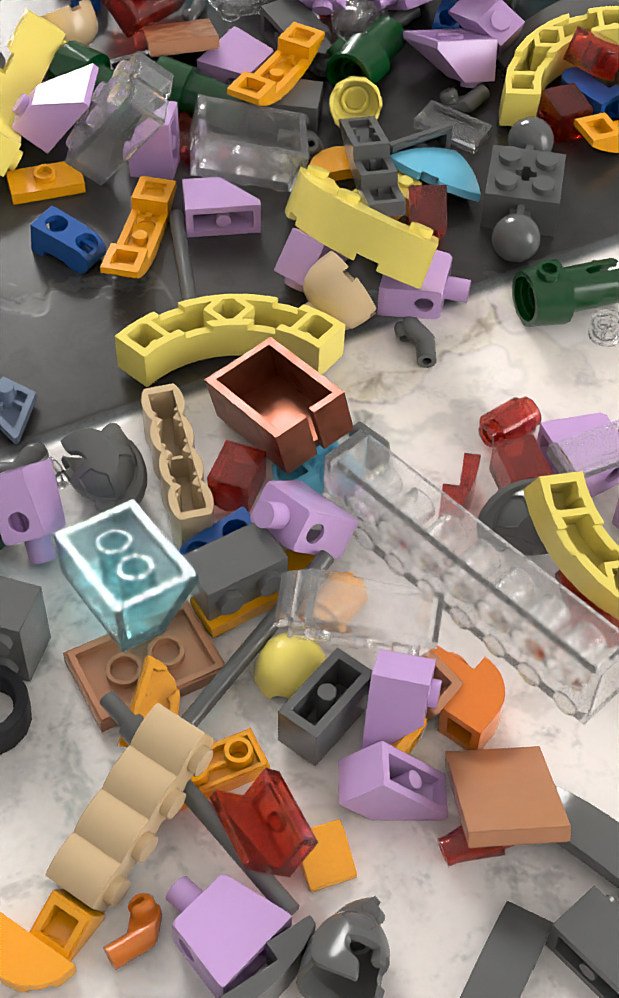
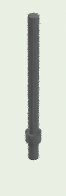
[181,550,334,727]
[100,691,300,916]

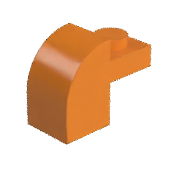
[431,644,505,750]

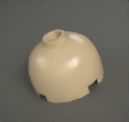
[41,0,98,46]
[303,251,376,330]

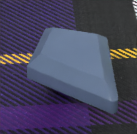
[0,376,37,444]

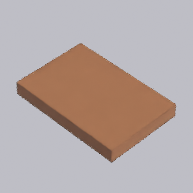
[143,18,220,57]
[63,600,225,732]
[445,746,571,848]

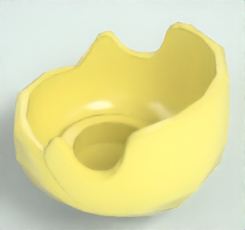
[329,76,382,127]
[253,633,327,699]

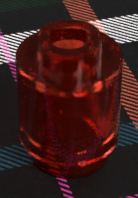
[478,396,542,451]

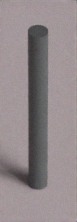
[169,209,197,301]

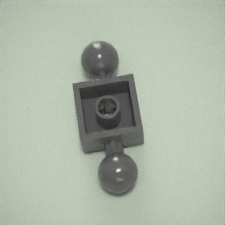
[480,116,566,262]

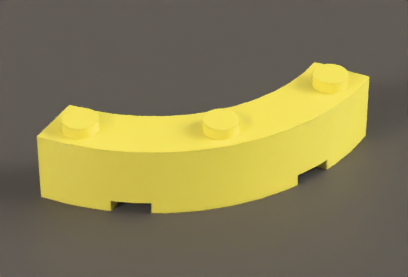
[499,6,619,126]
[0,8,67,177]
[285,164,438,290]
[114,294,345,387]
[523,471,619,620]

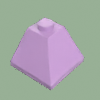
[403,28,498,88]
[11,64,99,154]

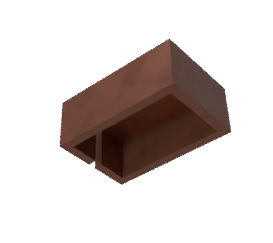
[205,337,354,474]

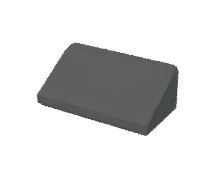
[390,122,453,155]

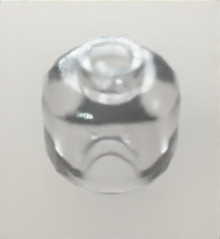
[331,0,381,41]

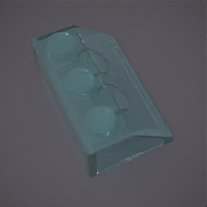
[53,499,199,652]

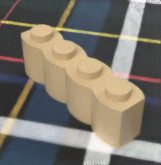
[141,383,214,549]
[45,703,214,912]

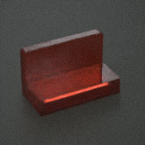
[209,768,318,878]

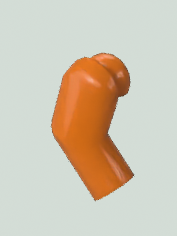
[103,893,162,970]

